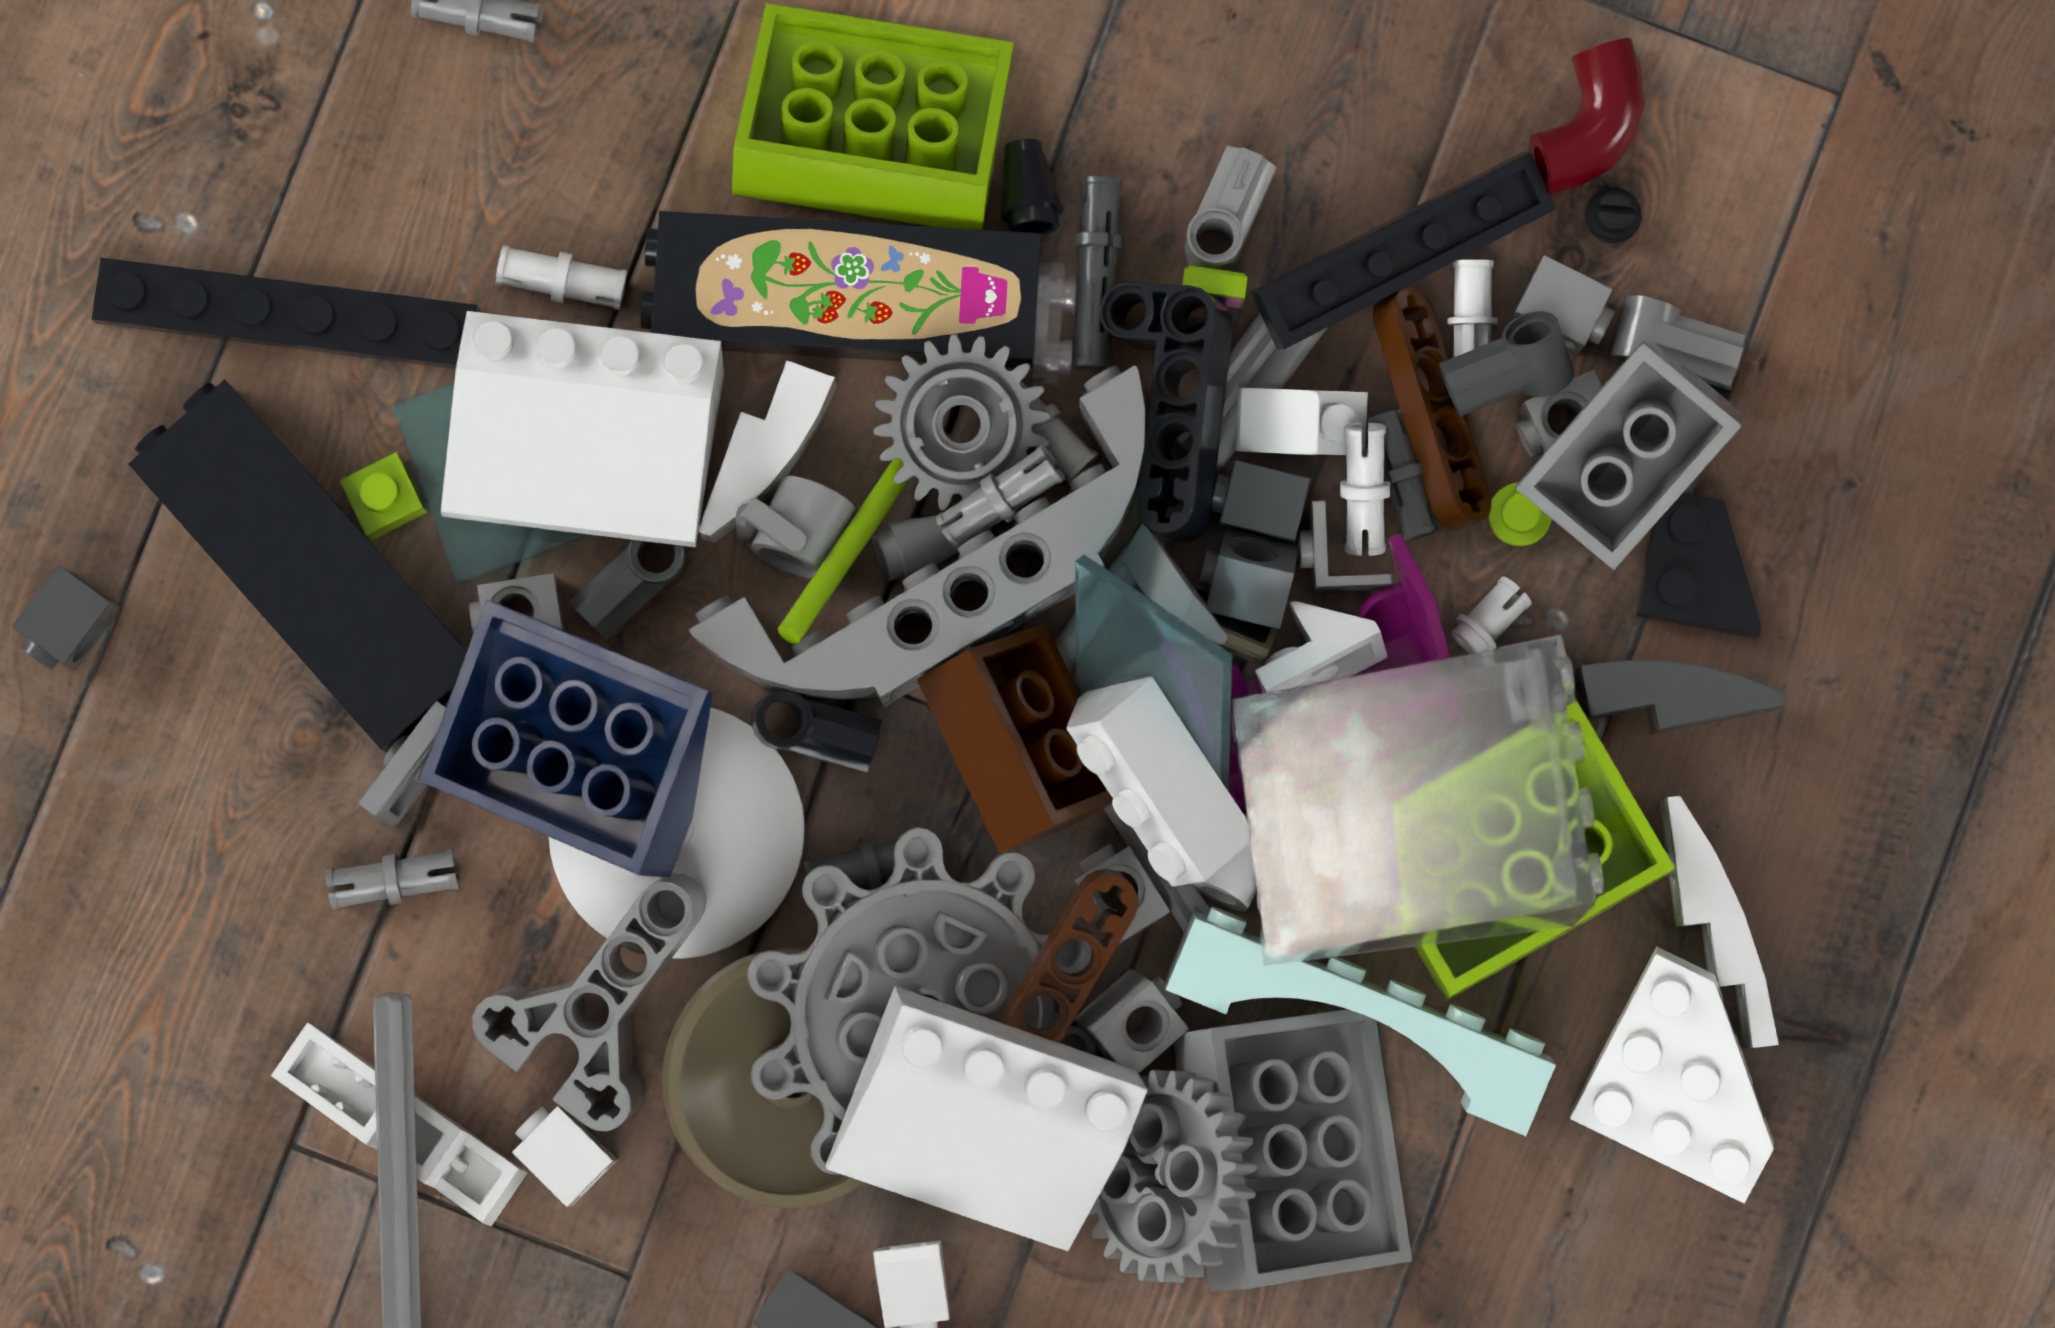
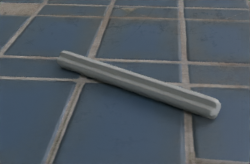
[373,992,421,1328]

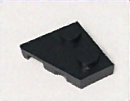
[1636,493,1761,638]

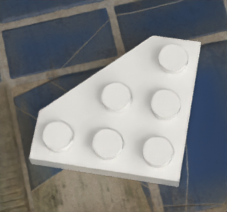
[1570,946,1774,1204]

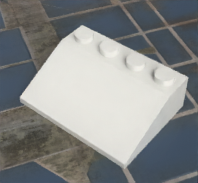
[441,311,724,547]
[825,986,1148,1251]

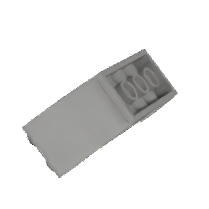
[689,365,1145,708]

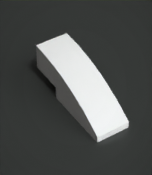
[698,360,837,543]

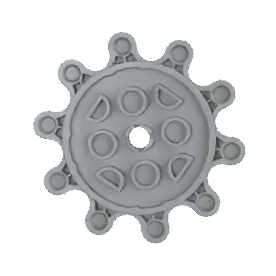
[747,827,1095,1174]

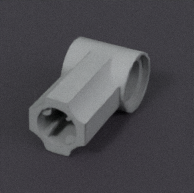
[1184,145,1277,271]
[1609,295,1746,390]

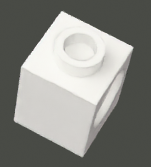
[512,1106,618,1207]

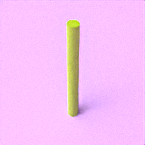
[777,458,912,644]

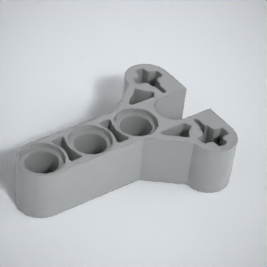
[472,873,706,1131]

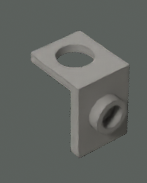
[1298,500,1393,593]

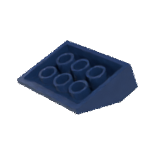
[419,600,713,878]

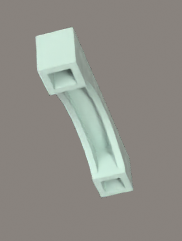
[1164,907,1556,1136]

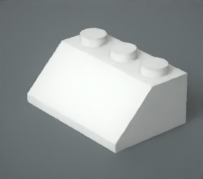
[1066,676,1257,887]

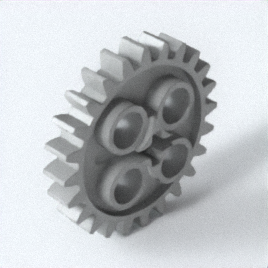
[1088,1070,1257,1283]

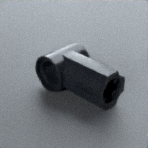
[750,690,882,774]

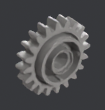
[873,334,1051,511]

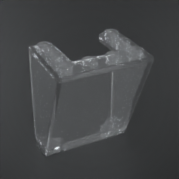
[1229,639,1603,966]

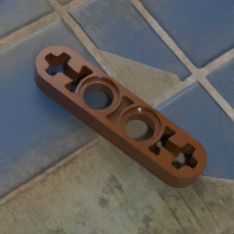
[1373,286,1492,531]
[998,869,1138,1043]

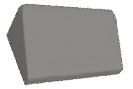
[1122,524,1228,645]

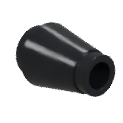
[1001,138,1064,236]

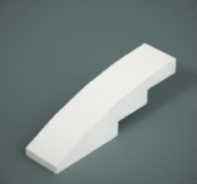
[1659,796,1779,1049]
[271,1022,528,1226]

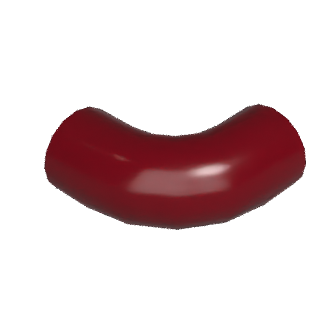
[1530,38,1645,195]

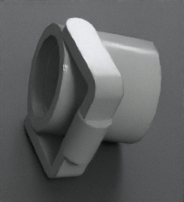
[735,476,857,581]

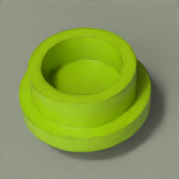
[1488,483,1552,547]

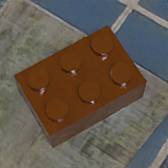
[916,623,1113,854]

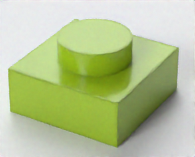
[340,452,428,541]

